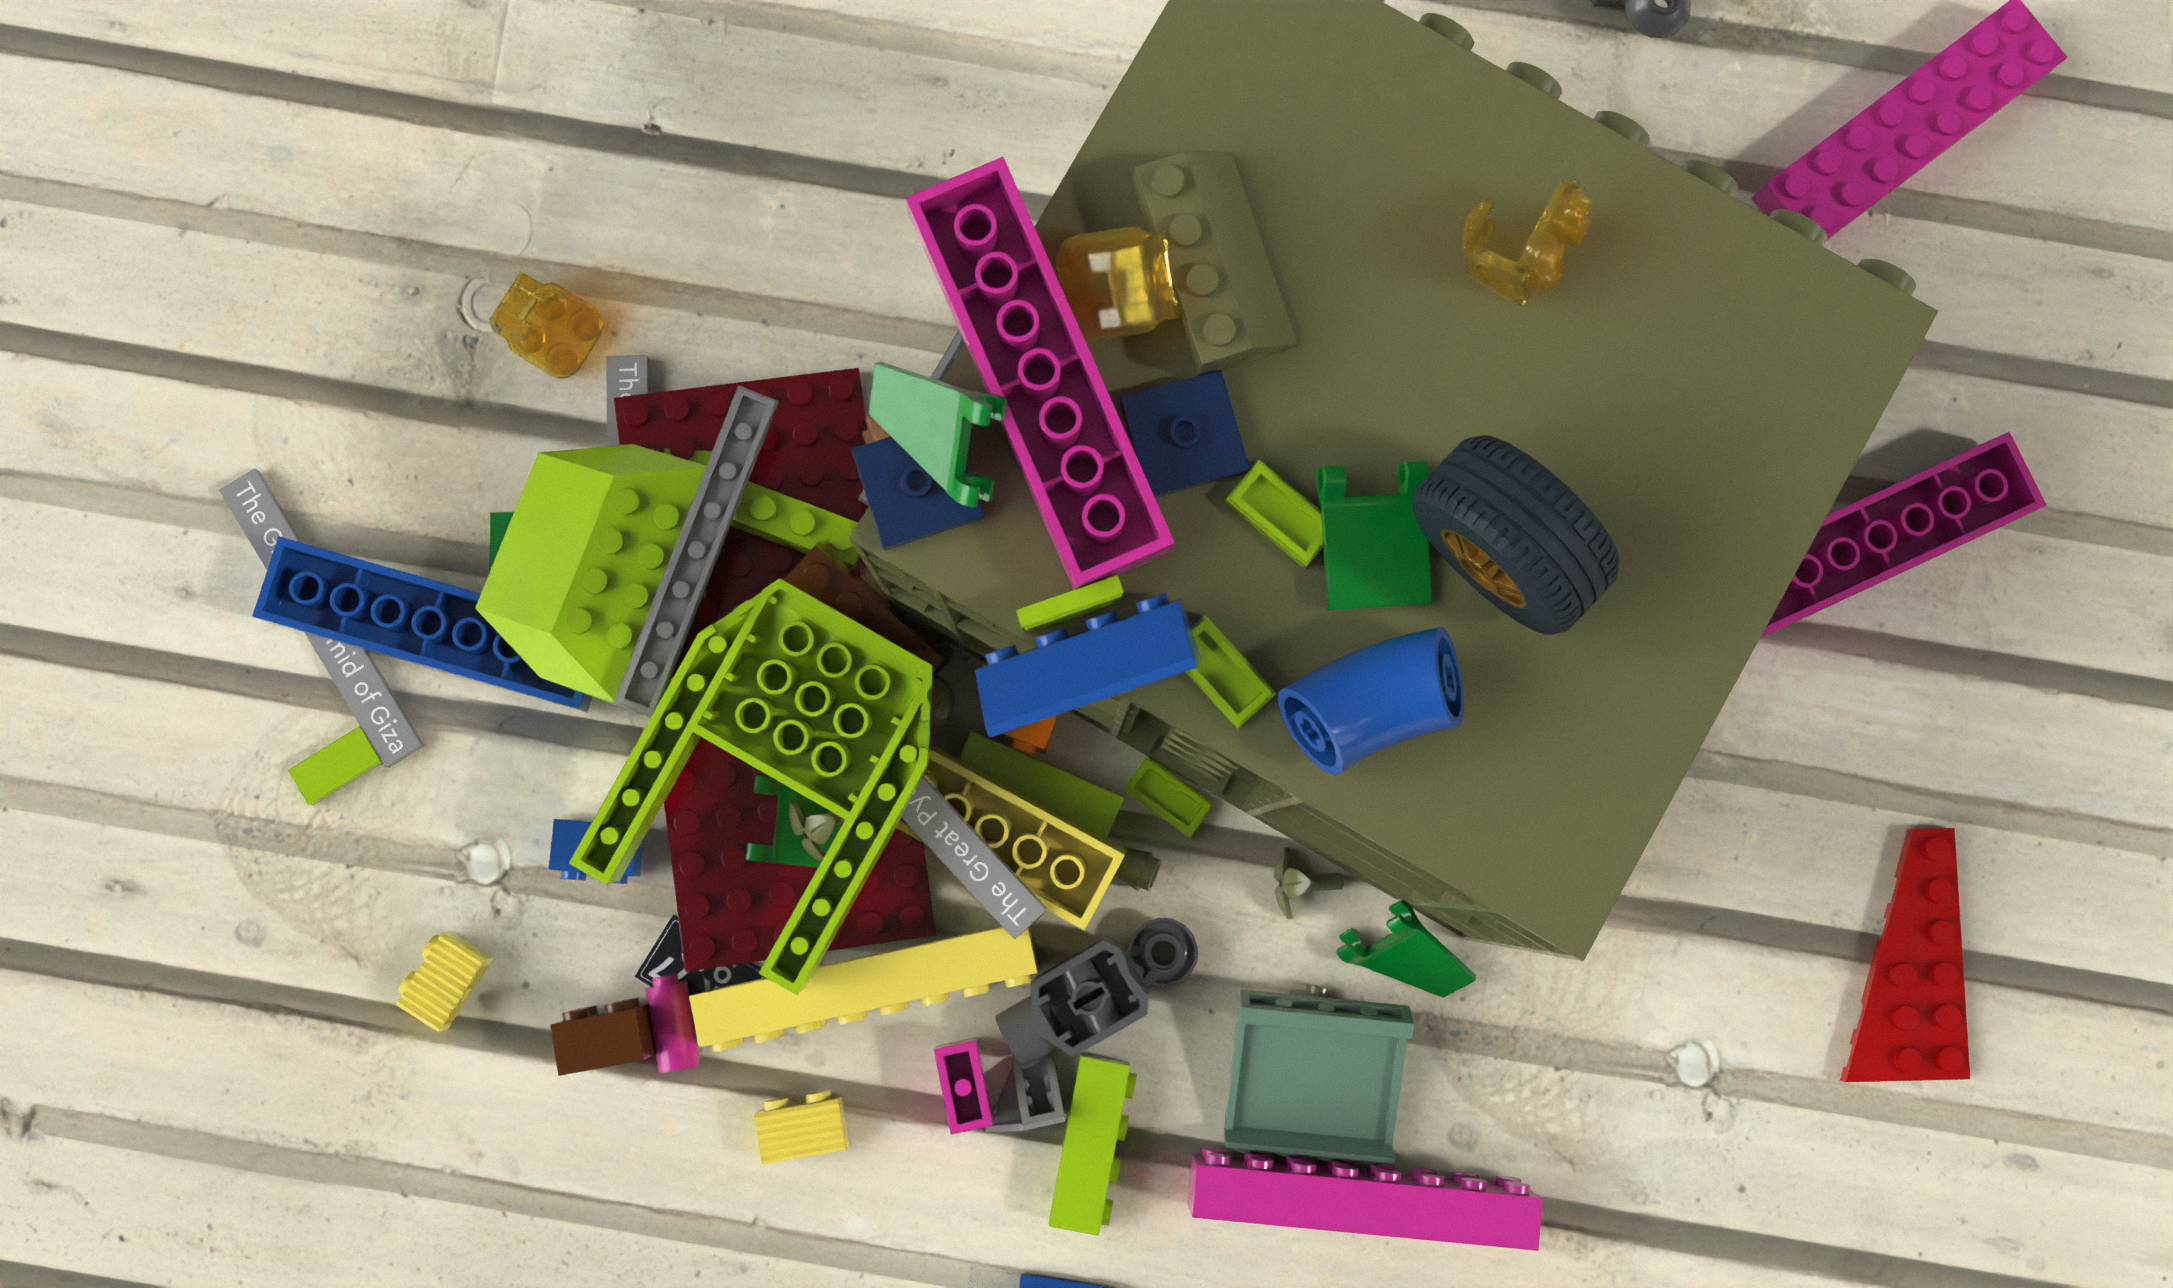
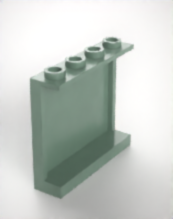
[1224,989,1414,1165]

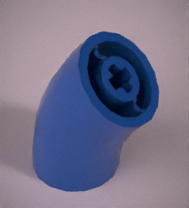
[1278,627,1464,775]

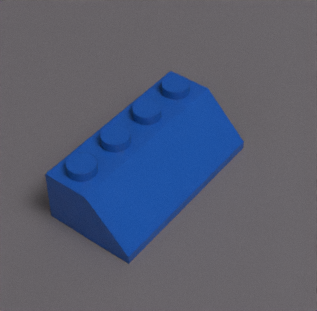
[975,593,1202,738]

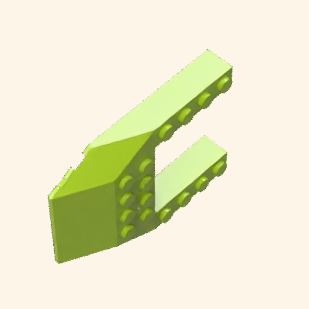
[475,444,860,718]
[569,578,934,995]

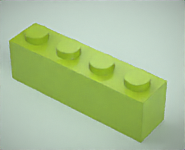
[959,731,1124,838]
[1049,1053,1137,1236]

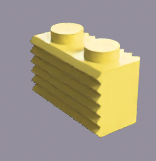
[396,931,494,1032]
[754,1090,850,1165]

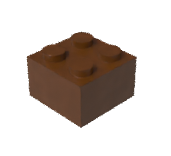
[550,997,656,1076]

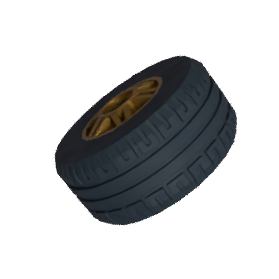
[1412,435,1620,635]

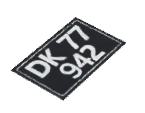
[634,914,766,996]

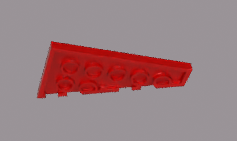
[1840,828,1970,1082]

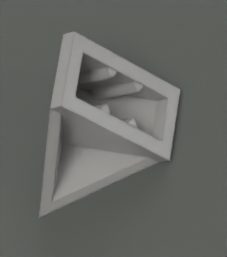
[984,1051,1066,1132]

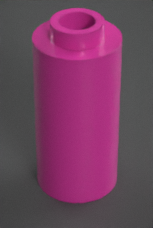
[645,974,701,1073]

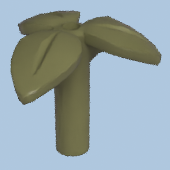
[789,800,845,862]
[1274,847,1344,920]

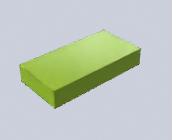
[1224,460,1323,569]
[1016,575,1124,635]
[1185,614,1277,729]
[288,726,382,806]
[1123,756,1214,838]

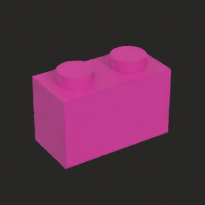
[934,1037,994,1135]

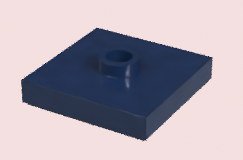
[1120,370,1250,498]
[851,436,984,551]

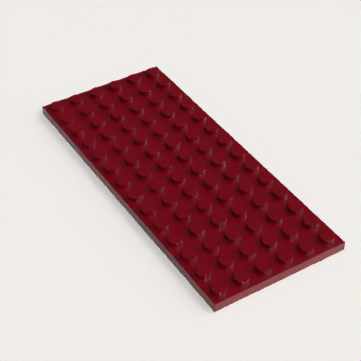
[614,368,936,972]

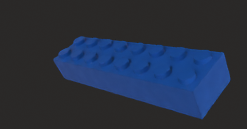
[252,536,592,713]

